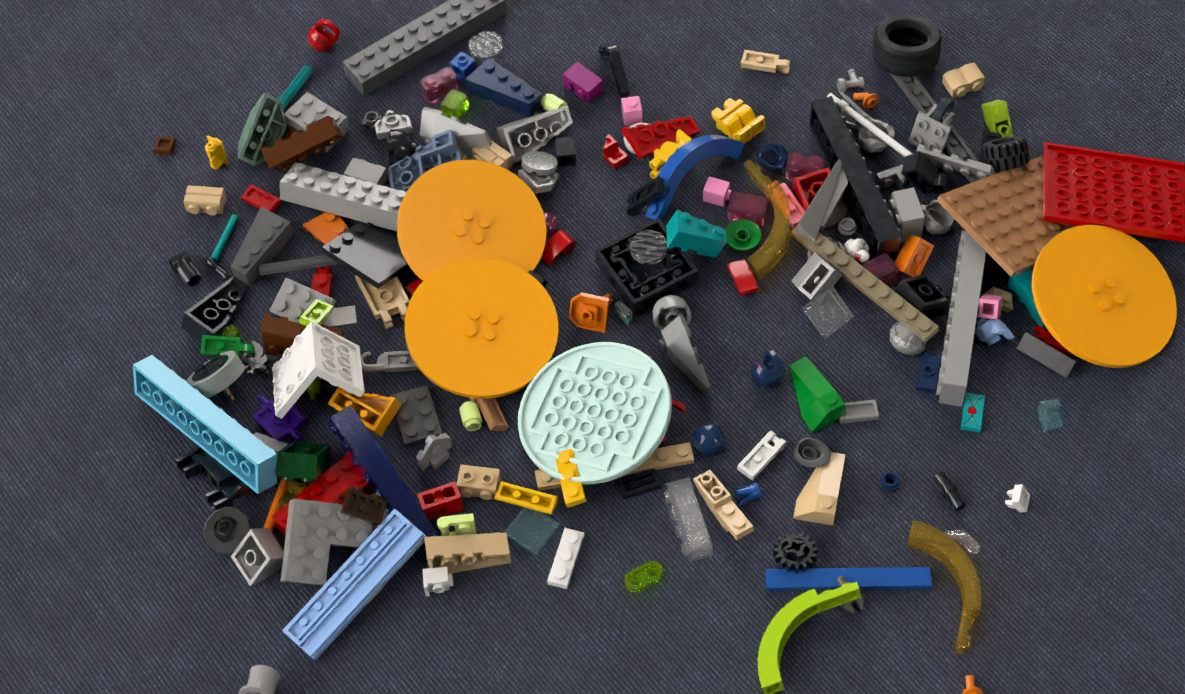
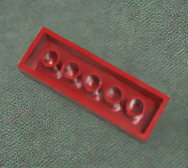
[272,441,392,536]

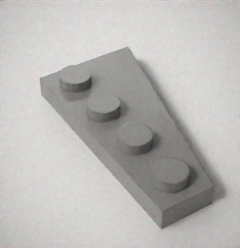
[916,144,996,179]

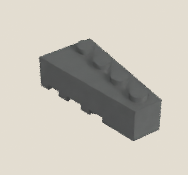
[231,207,294,287]

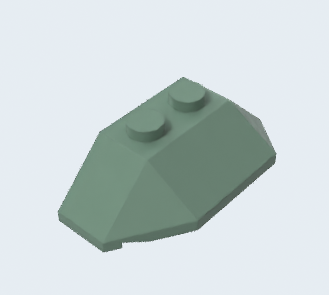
[237,93,287,166]

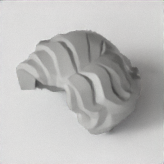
[857,119,895,153]
[921,200,955,234]
[890,322,927,356]

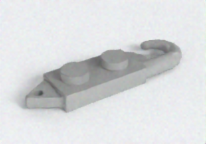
[361,351,419,372]

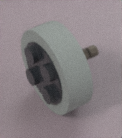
[187,351,245,402]

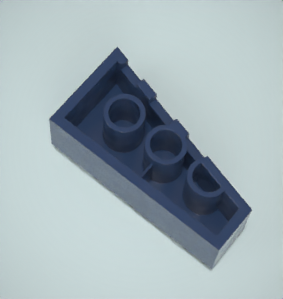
[465,58,543,117]

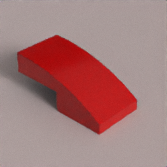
[727,259,759,296]

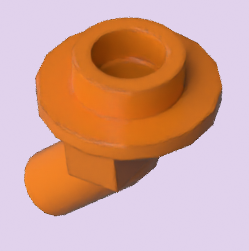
[853,92,879,109]
[962,675,983,694]

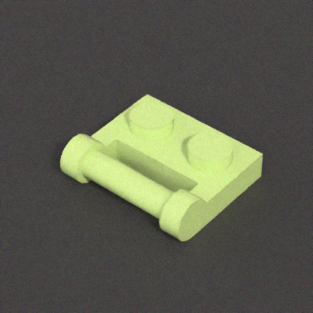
[437,513,477,536]

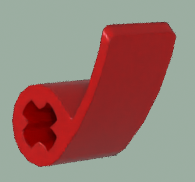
[541,230,576,266]

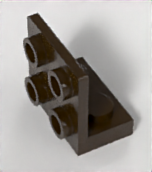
[338,487,387,525]

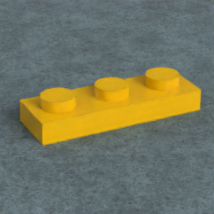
[555,448,587,508]

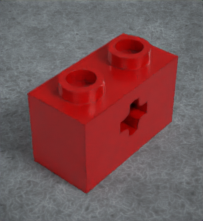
[417,481,463,523]

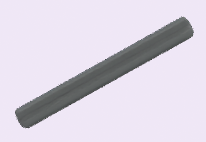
[258,255,338,276]

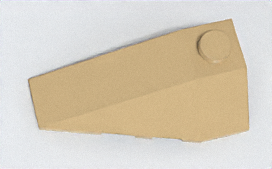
[793,452,845,526]

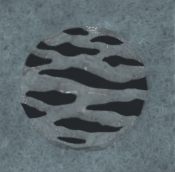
[468,31,503,62]
[630,230,667,264]

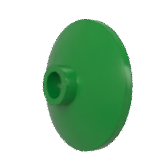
[725,219,761,251]

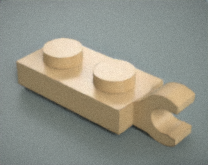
[741,50,790,74]

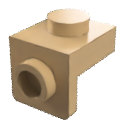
[984,287,1013,313]

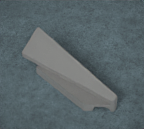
[798,159,848,241]

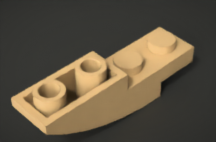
[693,470,754,540]

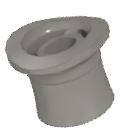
[238,665,281,694]

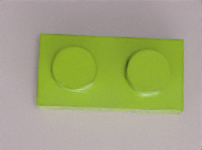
[299,299,333,327]

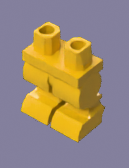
[712,98,765,144]
[649,129,692,179]

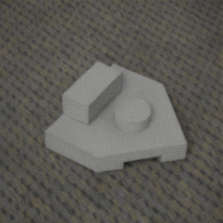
[374,110,413,143]
[518,169,559,194]
[416,433,452,471]

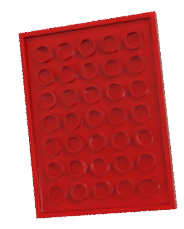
[1043,142,1185,243]

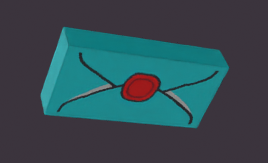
[960,393,985,433]

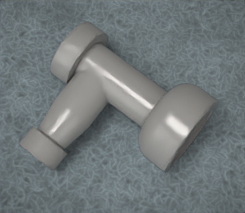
[837,69,864,93]

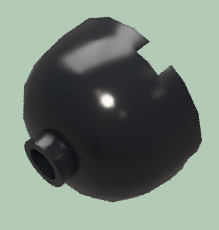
[389,129,415,165]

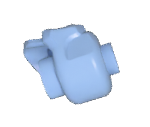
[974,318,1015,346]

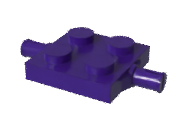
[252,394,308,442]

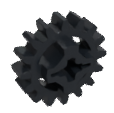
[773,531,818,573]

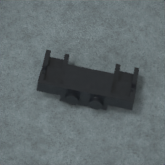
[175,445,251,511]

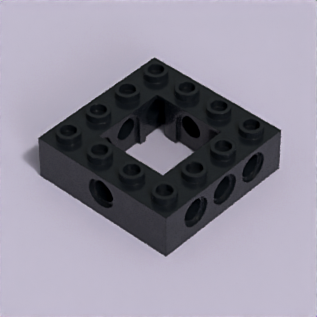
[595,218,699,316]

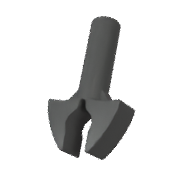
[836,576,863,614]

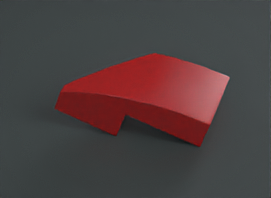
[603,134,630,169]

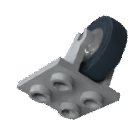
[908,97,955,153]

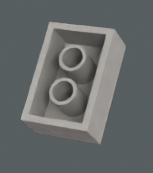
[284,92,350,153]

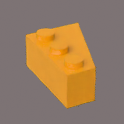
[328,387,402,437]

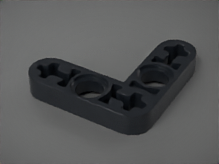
[598,43,630,96]

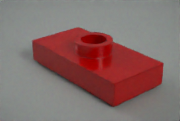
[241,184,282,213]

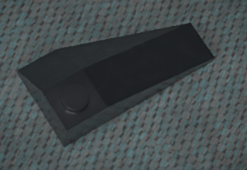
[181,276,248,338]

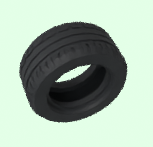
[872,14,942,77]

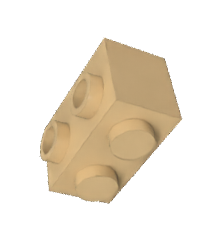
[456,465,501,500]

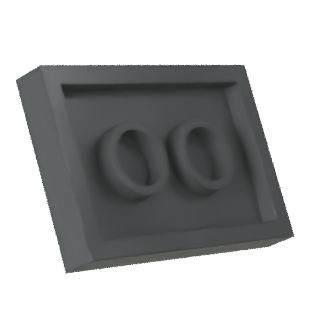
[390,385,442,447]

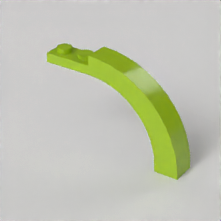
[758,582,862,694]

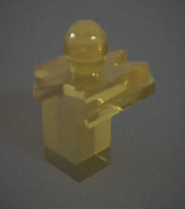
[278,480,307,508]

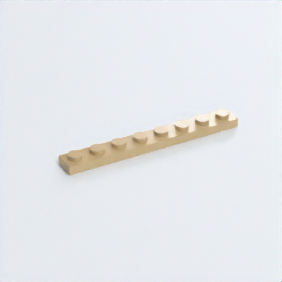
[535,442,694,491]

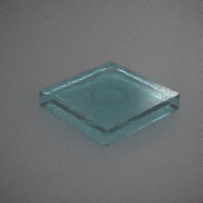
[504,508,560,557]

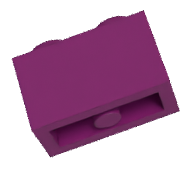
[563,62,604,103]

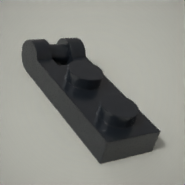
[626,176,664,216]

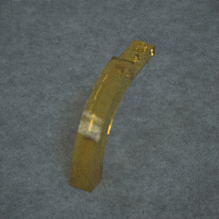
[744,159,792,280]
[907,520,981,654]

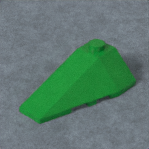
[789,356,846,434]

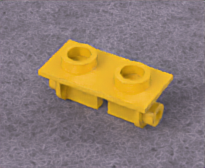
[205,135,229,170]

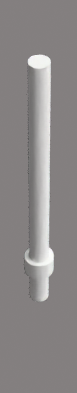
[827,93,912,157]

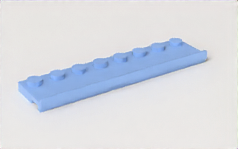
[282,509,426,661]

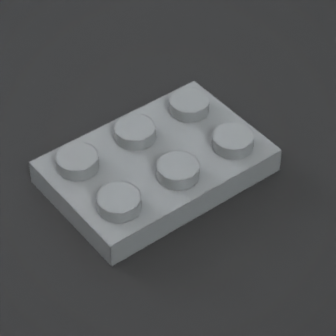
[269,278,336,325]

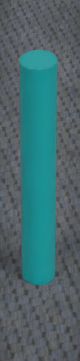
[211,214,239,262]

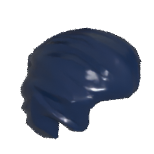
[757,143,789,173]

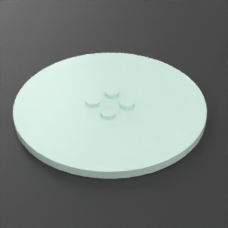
[518,342,672,485]

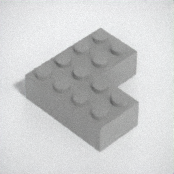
[280,499,373,586]

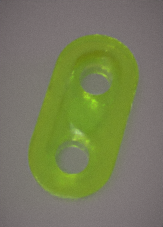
[624,561,663,592]

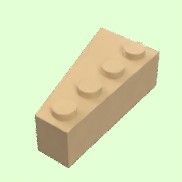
[424,532,511,574]

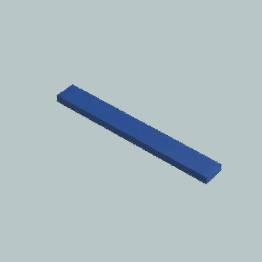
[765,567,932,591]

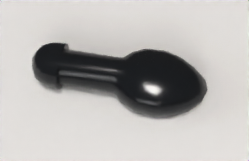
[205,256,232,281]

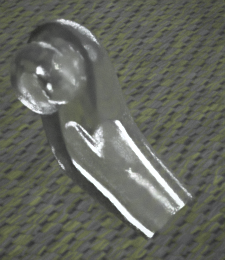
[943,530,980,554]

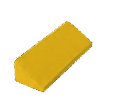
[494,481,558,515]

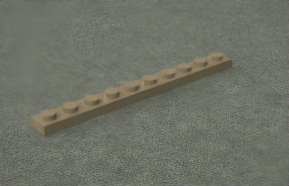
[791,226,939,343]

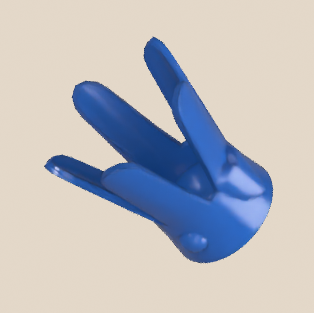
[732,483,763,507]

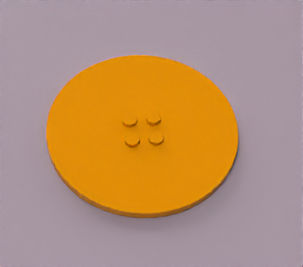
[397,160,546,281]
[1032,225,1177,368]
[405,258,558,398]

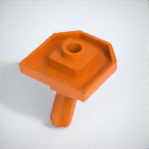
[569,292,613,333]

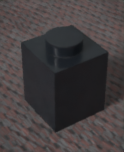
[555,137,576,167]

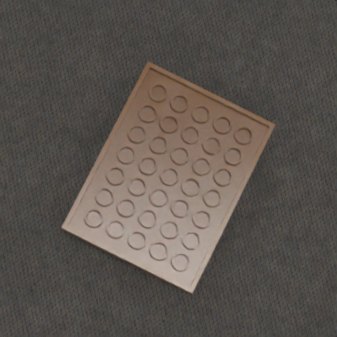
[937,156,1076,277]

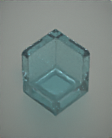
[1037,398,1063,432]

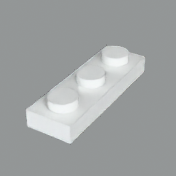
[547,528,584,589]

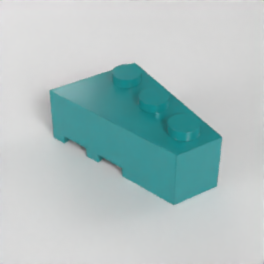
[666,210,727,258]
[1008,270,1047,329]

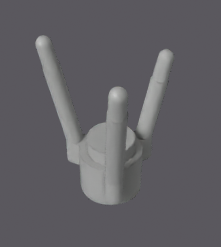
[840,92,874,131]

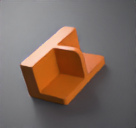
[893,235,934,277]

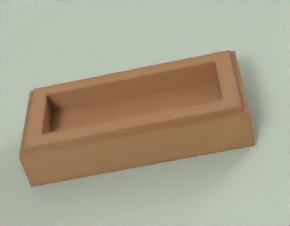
[476,397,509,431]

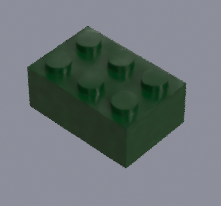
[276,442,331,482]

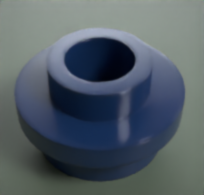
[880,472,900,492]

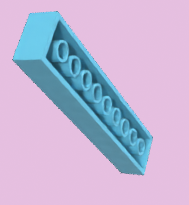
[133,355,277,494]

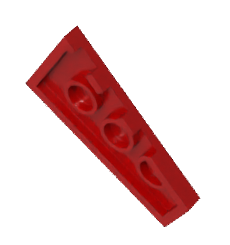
[621,116,700,160]

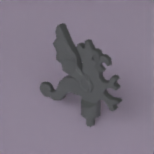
[241,340,283,375]

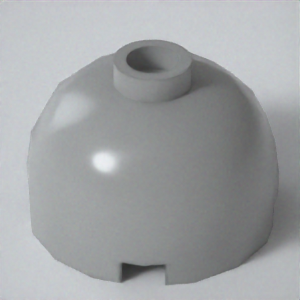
[652,295,691,331]

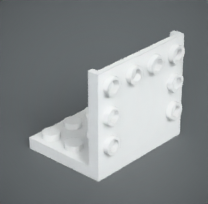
[272,321,364,419]

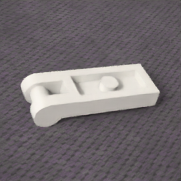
[737,431,787,481]

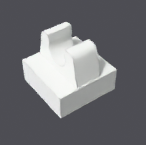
[1005,484,1030,513]

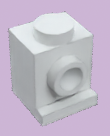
[423,567,453,596]

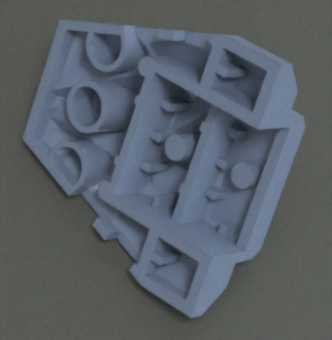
[388,129,463,192]

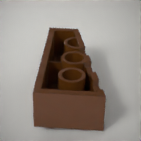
[261,116,343,173]
[260,313,344,355]

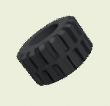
[980,136,1030,171]

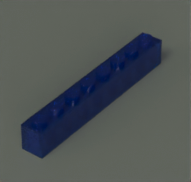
[329,405,440,553]

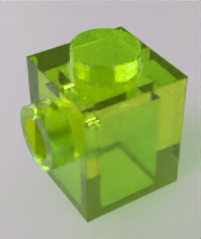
[441,89,469,120]

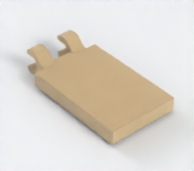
[355,275,409,329]

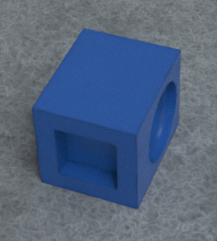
[450,51,476,84]

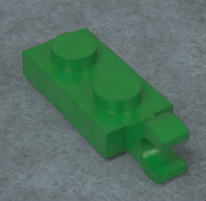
[201,335,255,358]

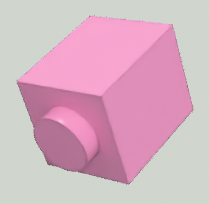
[621,96,642,126]
[703,176,732,207]
[978,294,1003,320]

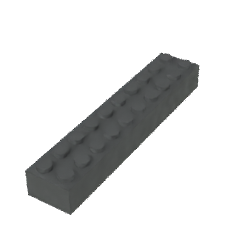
[343,0,507,96]

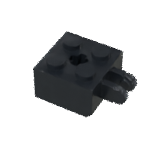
[894,274,949,319]

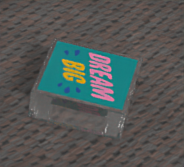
[615,300,633,326]

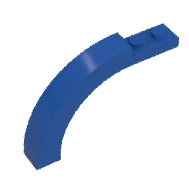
[645,135,745,221]

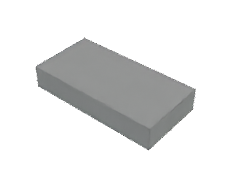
[839,399,879,424]

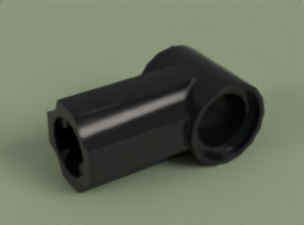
[168,250,202,286]

